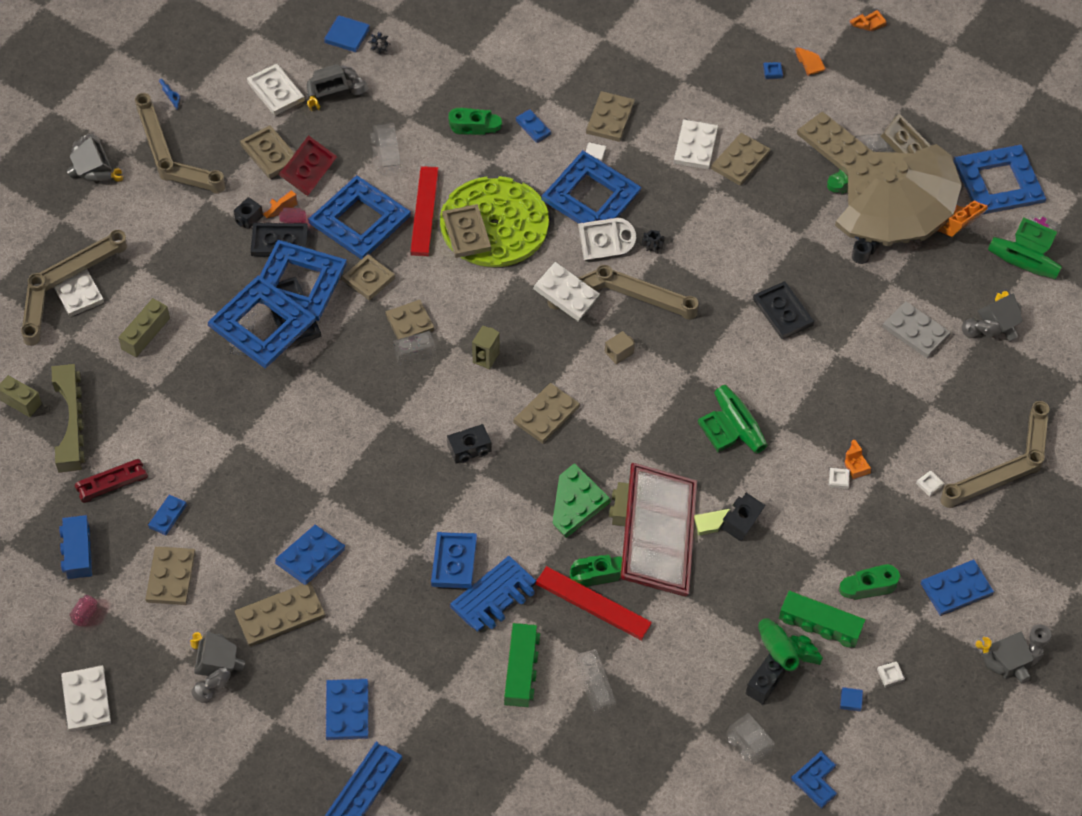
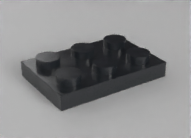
[250,223,308,256]
[753,281,814,339]

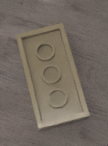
[234,582,325,647]

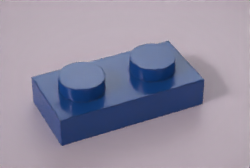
[516,110,551,143]
[148,494,187,536]

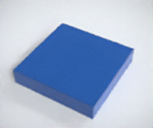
[324,15,370,52]

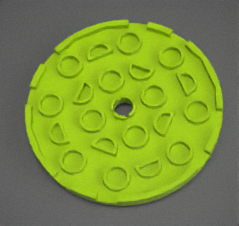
[440,176,549,267]

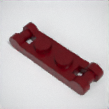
[75,459,148,503]

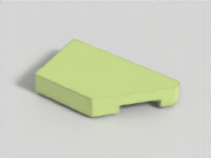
[694,509,730,535]

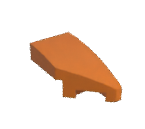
[850,10,887,31]
[795,47,825,76]
[263,190,298,218]
[845,440,871,479]

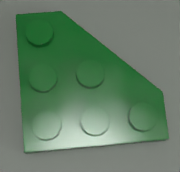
[552,463,611,538]

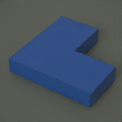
[791,751,837,809]

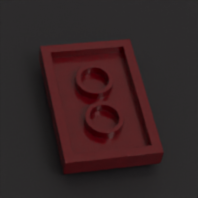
[279,135,337,196]

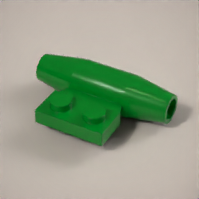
[988,217,1062,280]
[698,385,768,454]
[758,618,823,671]

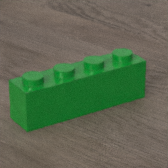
[779,591,866,648]
[504,623,541,708]

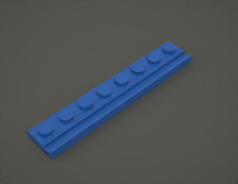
[325,741,402,816]

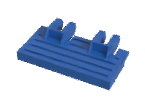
[450,556,536,632]

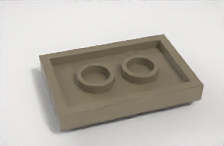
[586,91,634,142]
[880,113,931,153]
[240,125,294,179]
[711,133,770,186]
[442,204,491,258]
[513,383,580,444]
[145,546,195,605]

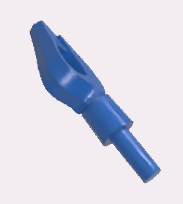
[159,78,180,110]

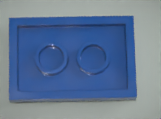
[275,525,345,585]
[431,532,477,588]
[921,560,994,616]
[326,679,368,740]

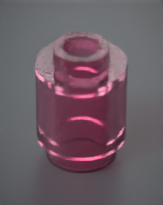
[279,208,306,223]
[69,595,98,626]

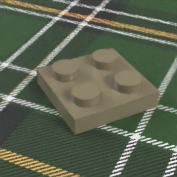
[342,255,395,301]
[385,300,434,343]

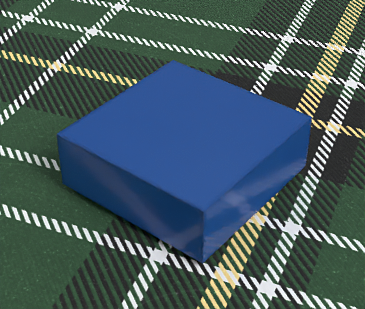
[763,62,783,79]
[840,687,863,712]

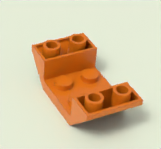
[937,201,988,237]

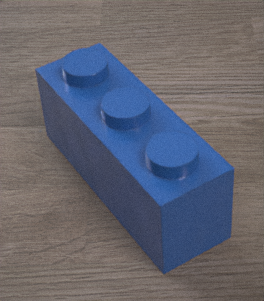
[59,515,92,579]

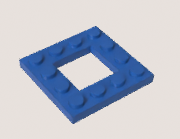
[954,145,1046,215]
[541,150,641,224]
[308,175,411,260]
[259,240,347,321]
[208,275,316,369]

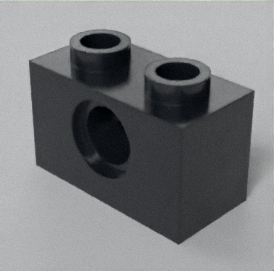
[447,424,492,464]
[721,492,766,541]
[746,653,786,705]

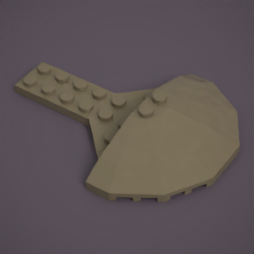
[797,111,961,246]

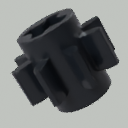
[368,32,391,54]
[642,229,665,252]

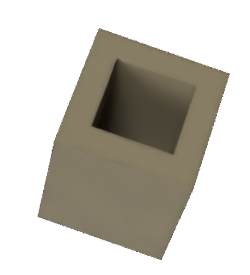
[605,331,635,364]

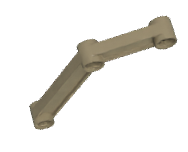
[135,93,225,193]
[21,230,127,346]
[547,265,699,320]
[940,401,1050,508]

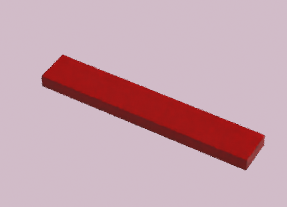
[410,166,438,257]
[536,566,652,641]

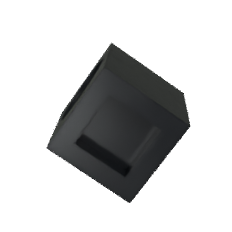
[234,197,263,230]

